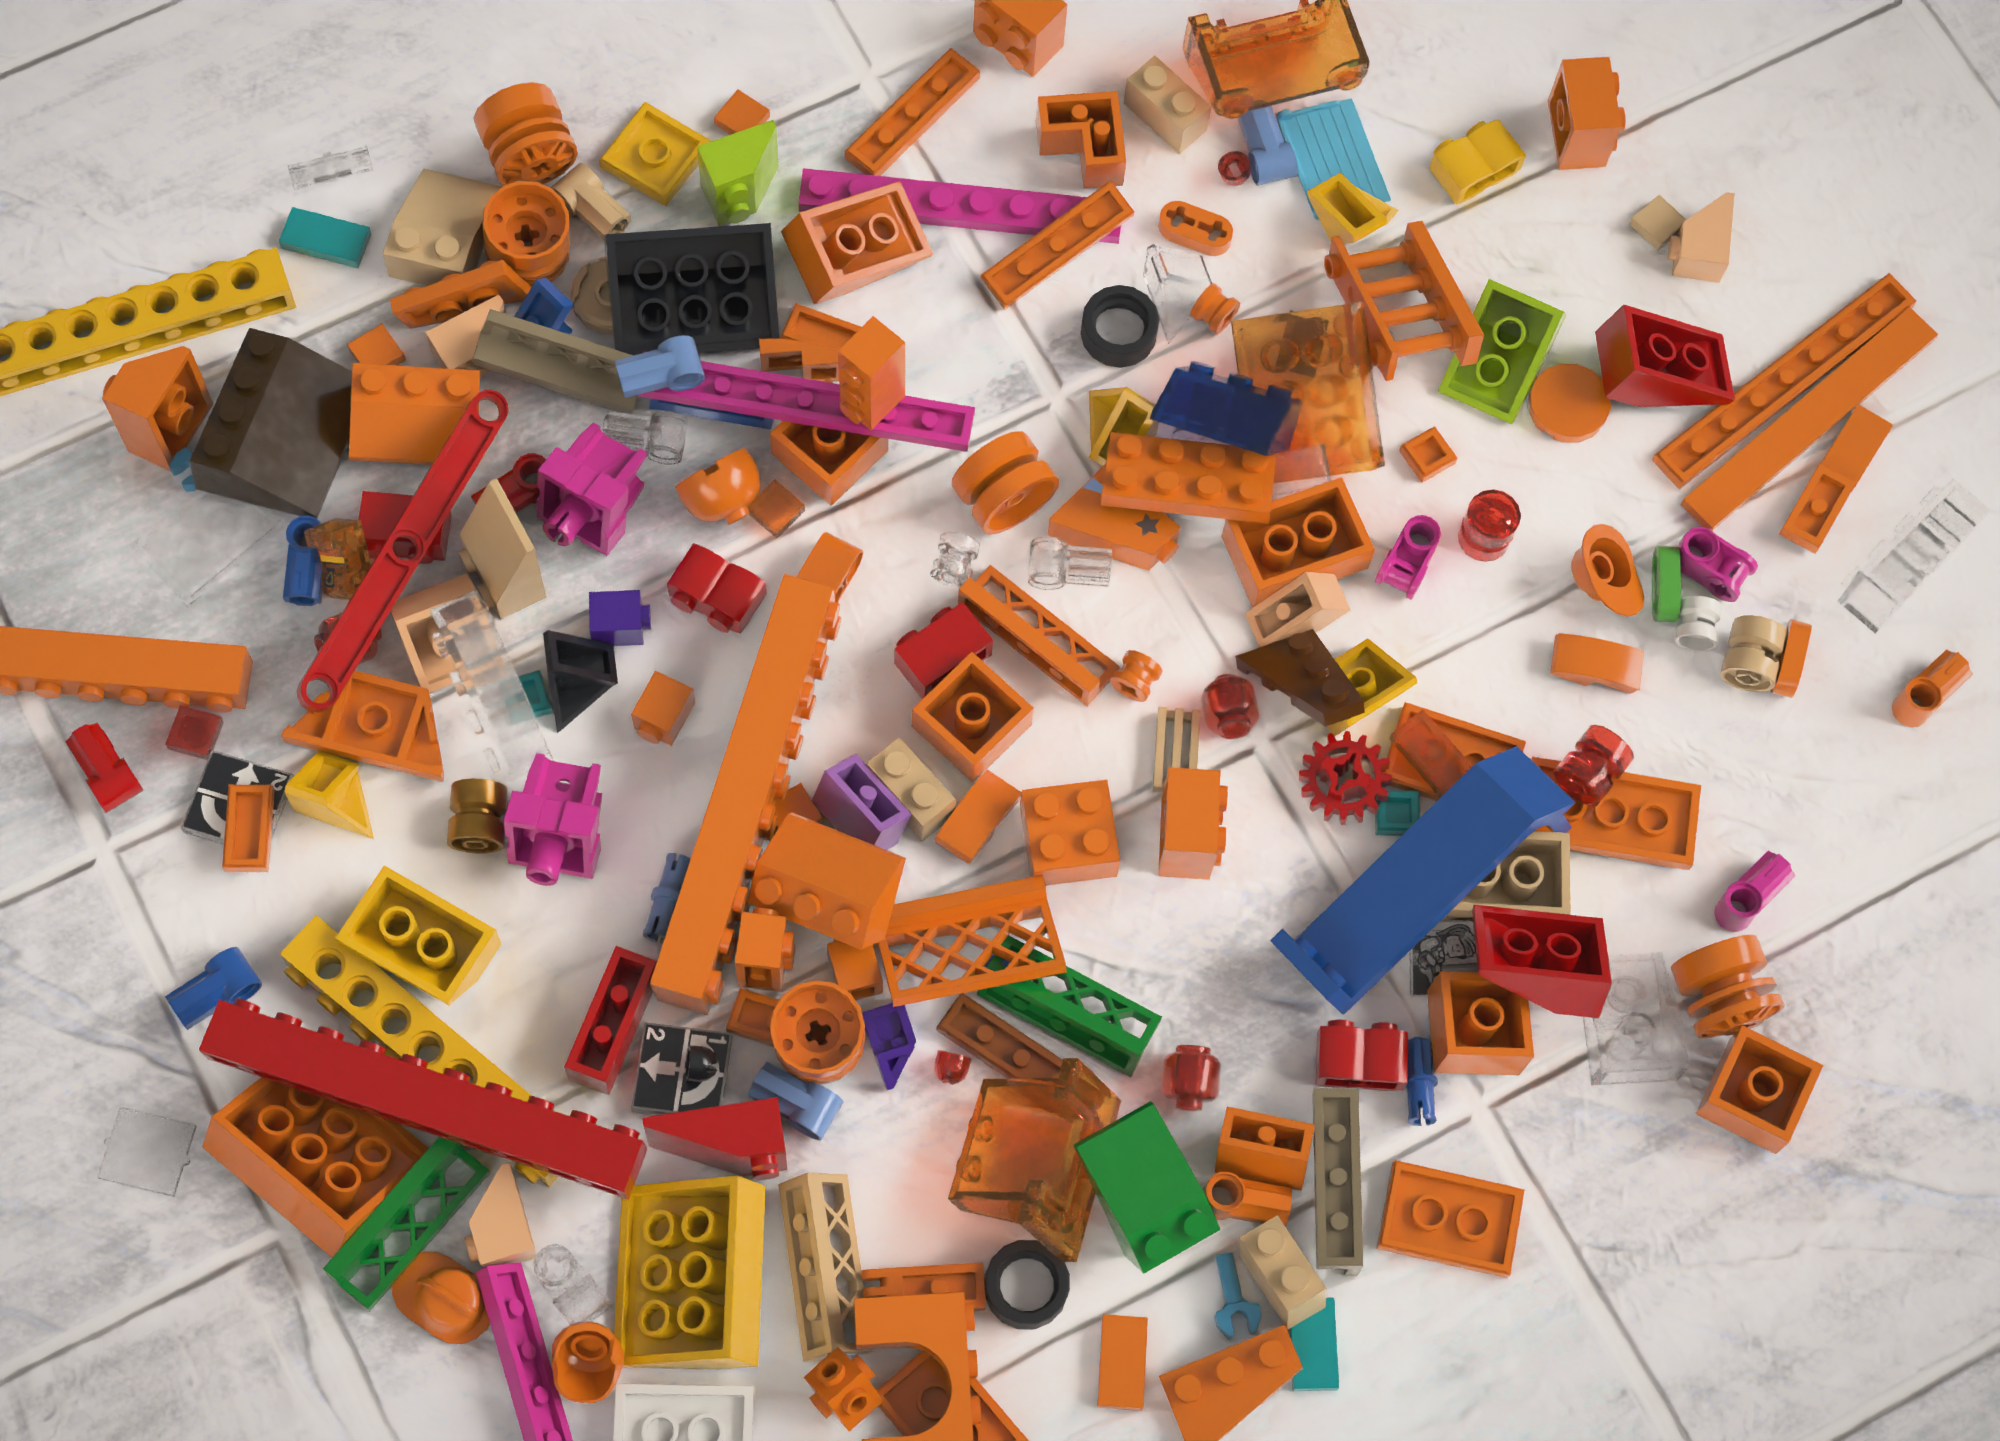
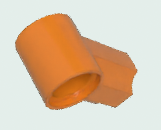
[1892,649,1973,728]
[1202,1172,1292,1227]

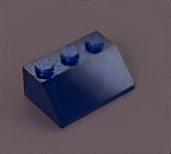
[1150,361,1303,456]

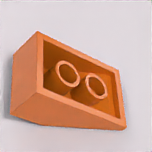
[781,181,933,305]

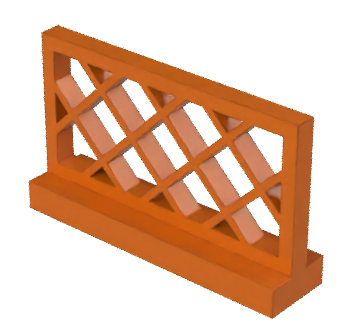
[876,875,1067,1007]

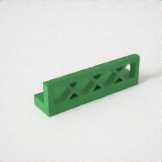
[977,935,1162,1077]
[323,1137,490,1312]

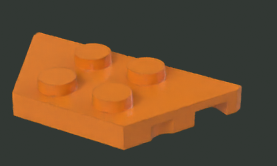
[281,670,445,782]

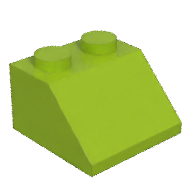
[697,120,779,226]

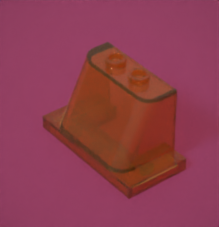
[948,1058,1121,1262]

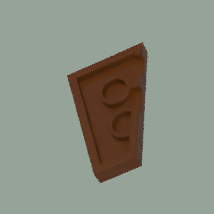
[1235,629,1365,727]

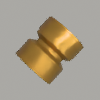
[447,778,508,854]

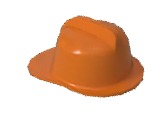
[1571,524,1645,617]
[392,1252,490,1344]

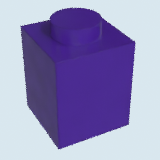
[589,590,651,646]

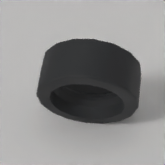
[1080,285,1160,368]
[984,1240,1070,1330]

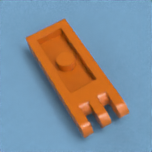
[861,1262,986,1311]

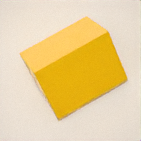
[1327,638,1418,736]

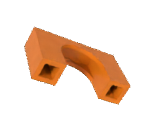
[854,1292,981,1441]

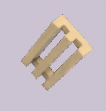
[1152,706,1201,792]

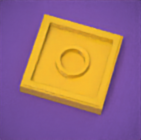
[599,102,711,207]

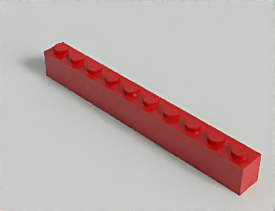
[199,998,647,1200]

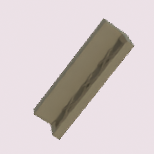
[471,309,637,416]
[1312,1088,1363,1276]

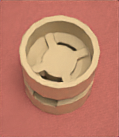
[1720,615,1787,692]

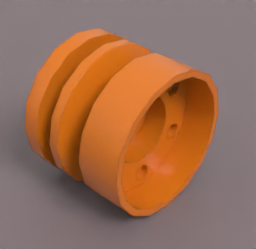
[473,82,578,186]
[483,181,570,287]
[1670,935,1785,1039]
[770,980,866,1085]

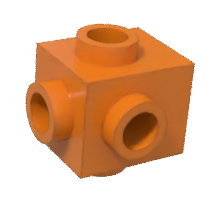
[803,1347,884,1432]

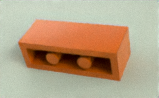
[838,316,905,431]

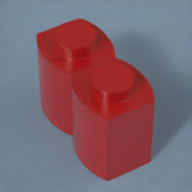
[667,543,767,634]
[1315,1019,1408,1091]

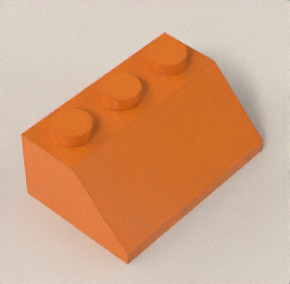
[102,346,214,471]
[349,363,480,465]
[747,813,906,950]

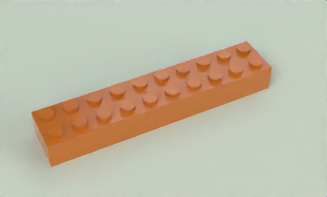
[650,574,842,1015]

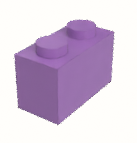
[811,753,912,850]

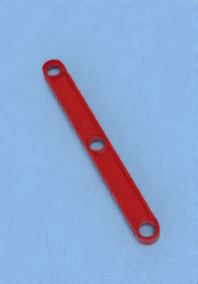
[297,390,509,712]

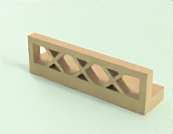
[778,1173,873,1362]

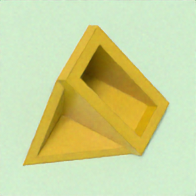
[1307,172,1399,245]
[1088,387,1162,466]
[284,751,374,839]

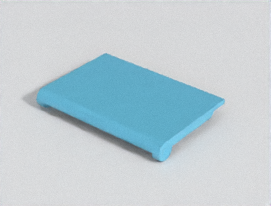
[1276,98,1391,220]

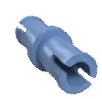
[642,853,691,944]

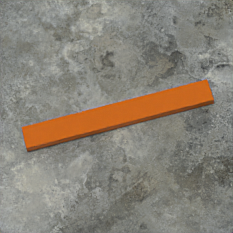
[1652,273,1917,490]
[1680,307,1939,531]

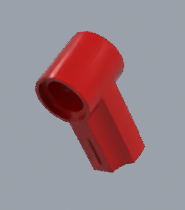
[471,453,546,513]
[65,722,144,813]

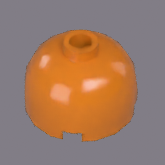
[675,448,761,525]

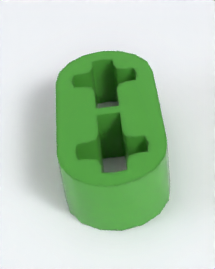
[1651,545,1681,623]

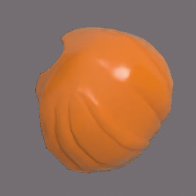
[552,1321,624,1404]

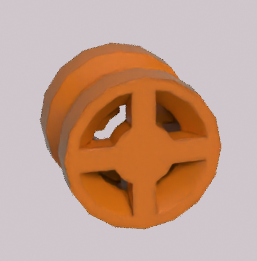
[1190,283,1241,335]
[1110,650,1163,702]

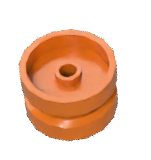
[951,431,1060,535]

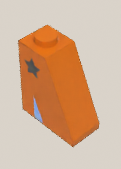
[1048,464,1180,571]

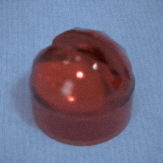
[1218,151,1251,187]
[934,1050,972,1085]

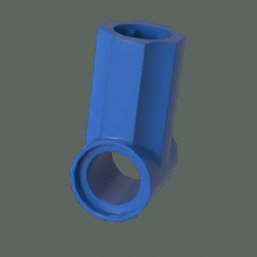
[283,515,331,606]
[165,947,262,1030]

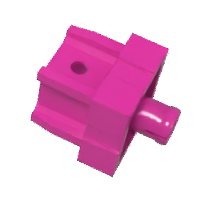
[536,422,647,556]
[504,753,602,886]

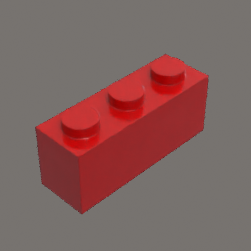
[564,946,657,1095]

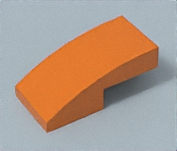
[759,338,839,382]
[1550,633,1644,694]
[934,769,1021,864]

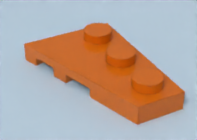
[390,260,532,329]
[1159,1324,1303,1441]

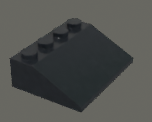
[604,223,780,356]

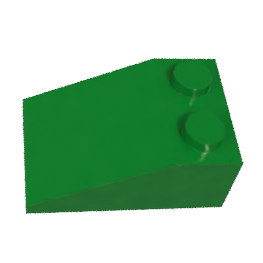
[1073,1101,1221,1274]

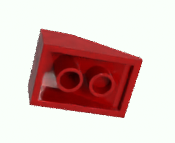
[1595,304,1735,407]
[1472,905,1612,1018]
[642,1097,788,1181]

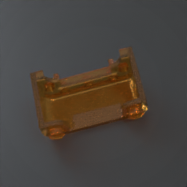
[1182,0,1370,119]

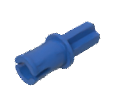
[1405,1037,1438,1126]

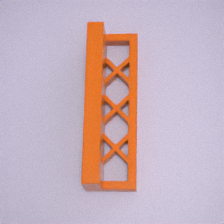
[958,565,1120,707]

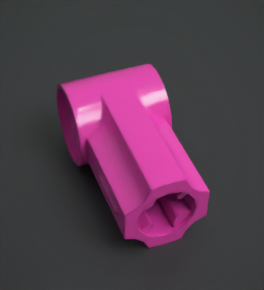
[1714,850,1796,932]

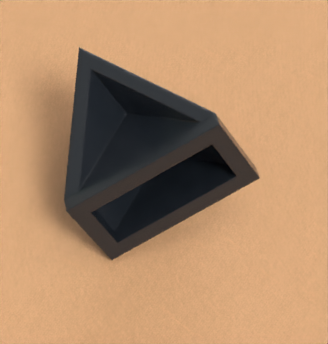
[543,630,618,734]

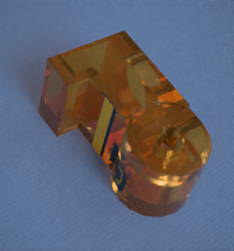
[304,518,371,600]

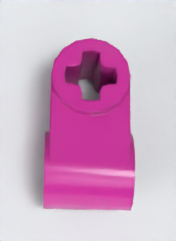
[1374,515,1441,600]
[1676,527,1758,602]

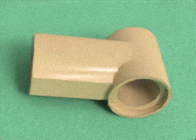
[550,163,631,240]

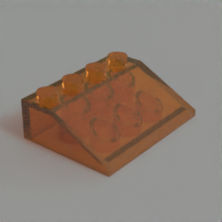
[1231,301,1385,483]

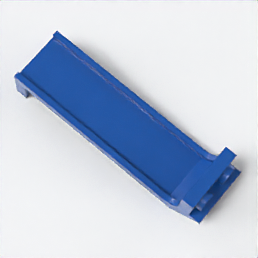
[1270,746,1576,1015]

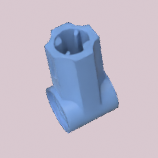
[1238,103,1297,186]
[615,335,705,398]
[748,1062,844,1141]

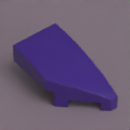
[862,1003,916,1091]

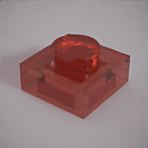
[165,705,224,761]

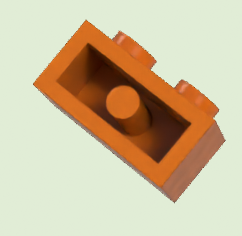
[735,908,795,992]
[1214,1106,1315,1191]

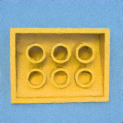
[614,1175,766,1370]

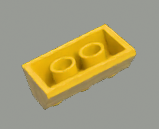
[335,865,502,1006]

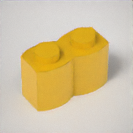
[1429,119,1526,205]

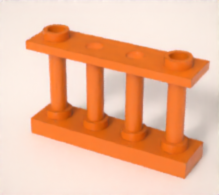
[1324,220,1484,381]

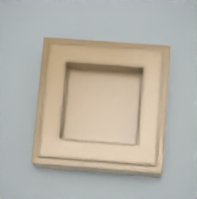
[1629,194,1687,251]

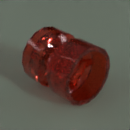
[1457,489,1521,562]
[1553,724,1634,806]

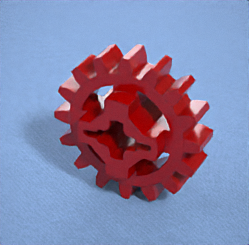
[1299,731,1392,825]

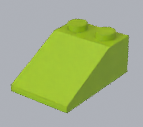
[1437,279,1567,425]

